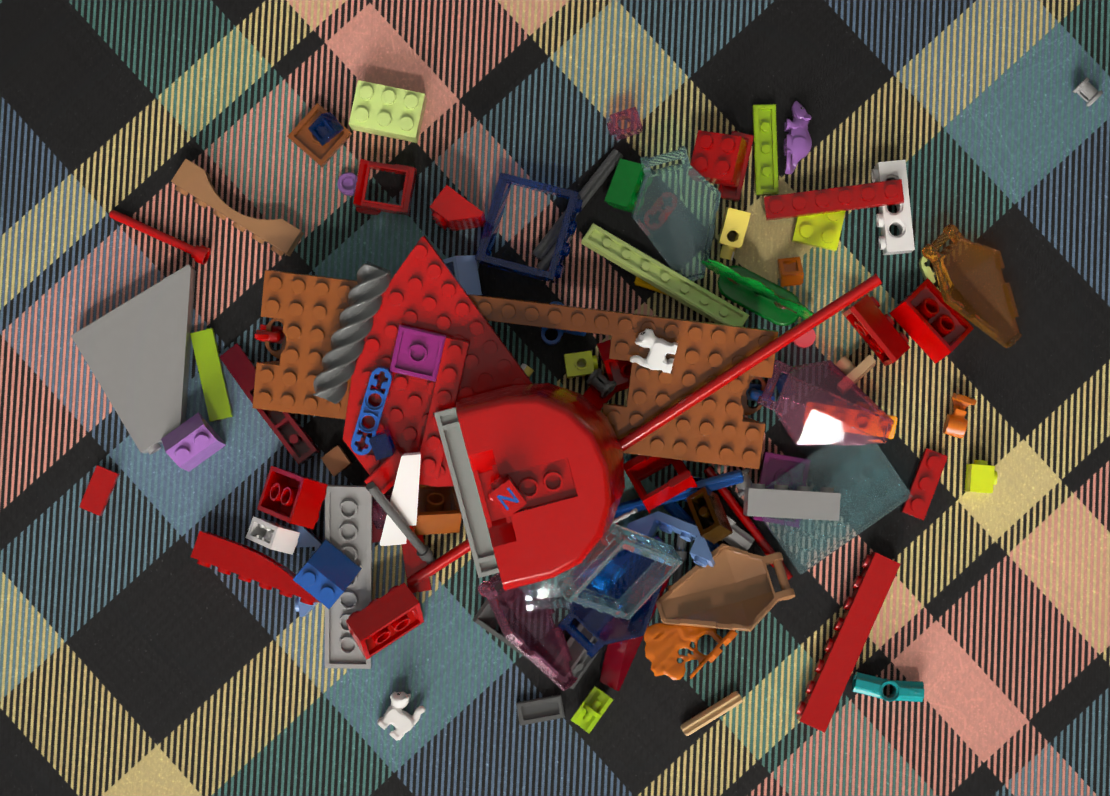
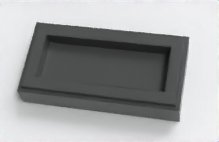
[516,694,565,726]

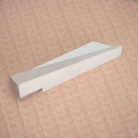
[380,452,421,546]

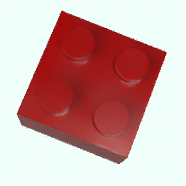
[688,130,748,187]

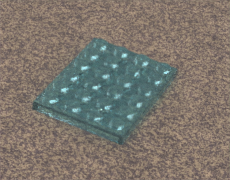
[761,431,913,574]

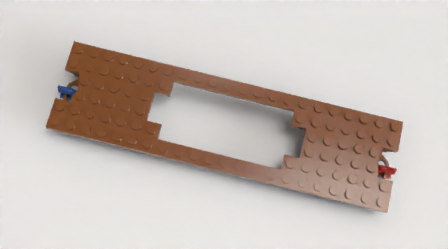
[252,269,778,469]

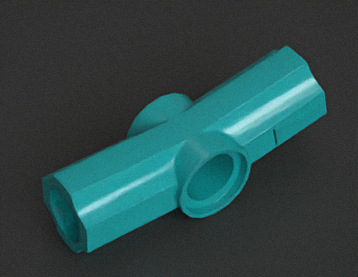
[851,672,924,702]

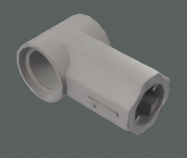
[721,515,755,551]

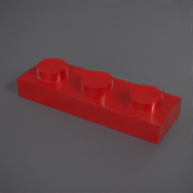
[901,448,948,520]

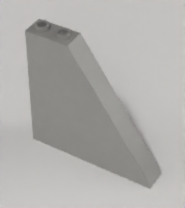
[71,264,196,455]

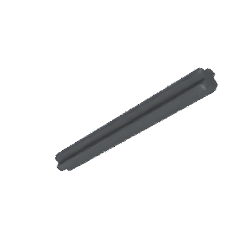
[533,149,623,260]

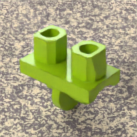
[570,686,613,733]

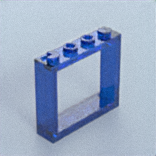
[475,172,583,284]

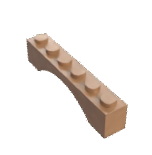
[171,159,304,257]

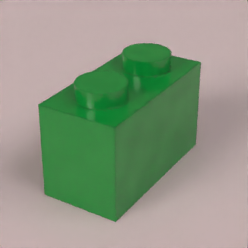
[604,158,652,214]

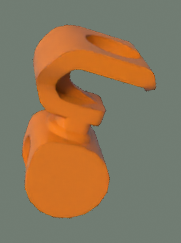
[943,393,977,439]

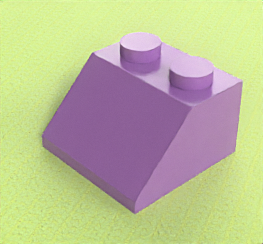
[161,412,226,472]

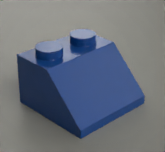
[293,539,362,609]

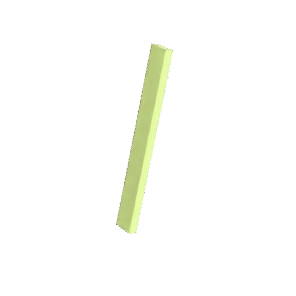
[581,223,749,327]

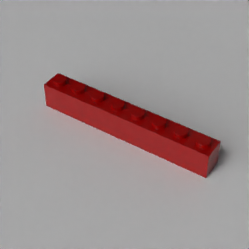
[795,551,901,733]

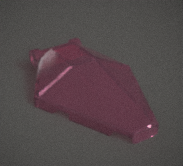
[757,360,894,446]
[478,573,578,691]

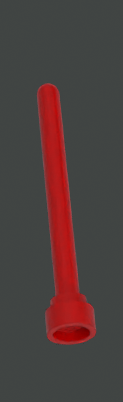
[109,210,211,265]

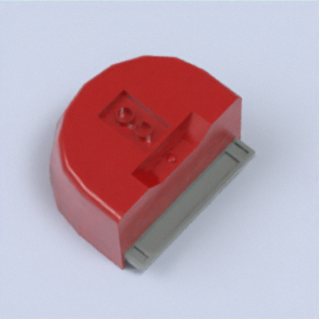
[434,383,625,591]

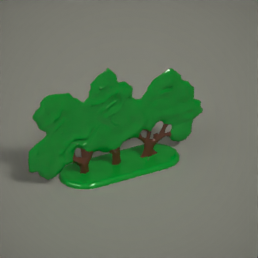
[700,258,823,326]

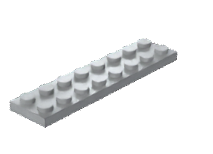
[325,485,373,669]

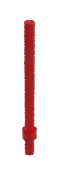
[703,466,793,580]

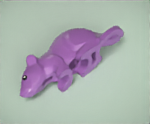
[784,101,812,174]

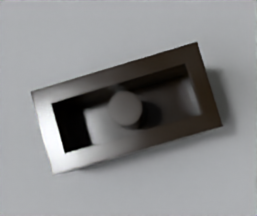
[686,487,733,544]

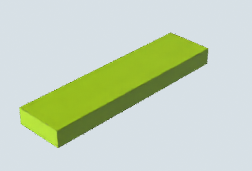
[752,104,779,195]
[190,328,233,422]

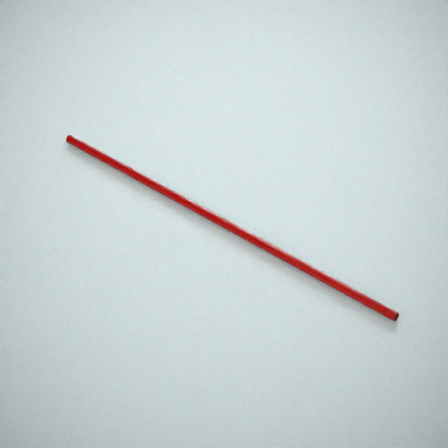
[407,274,882,588]

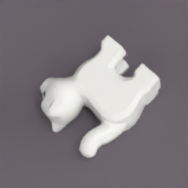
[630,328,678,373]
[377,691,426,741]

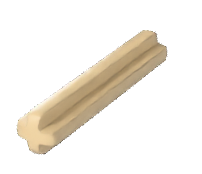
[680,691,743,736]

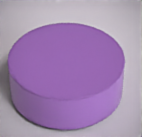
[337,172,357,196]

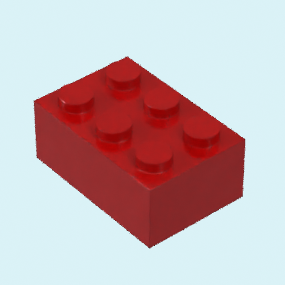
[257,466,328,530]

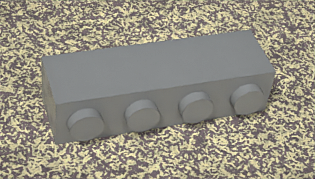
[743,483,841,521]

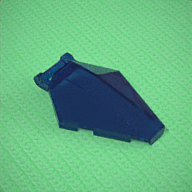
[558,536,674,659]

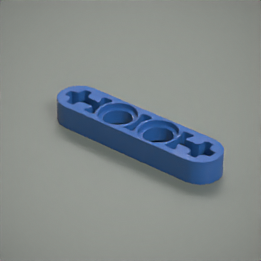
[351,366,393,455]

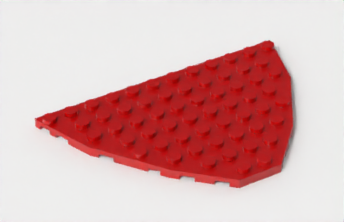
[343,235,533,487]

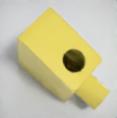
[717,207,751,260]

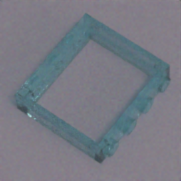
[558,523,683,620]

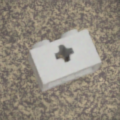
[246,516,300,555]

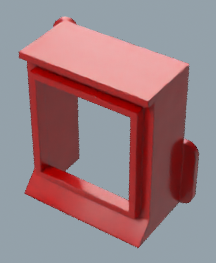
[353,159,417,216]
[624,455,698,513]

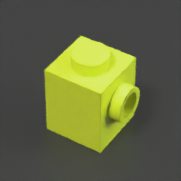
[564,351,598,378]
[965,460,998,493]

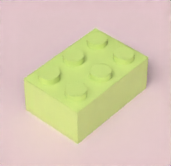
[349,80,427,143]

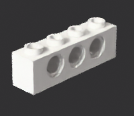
[871,160,915,255]

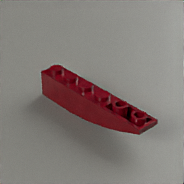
[219,343,320,465]
[600,551,675,691]

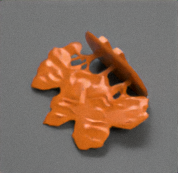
[644,585,737,680]

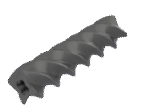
[313,261,391,404]

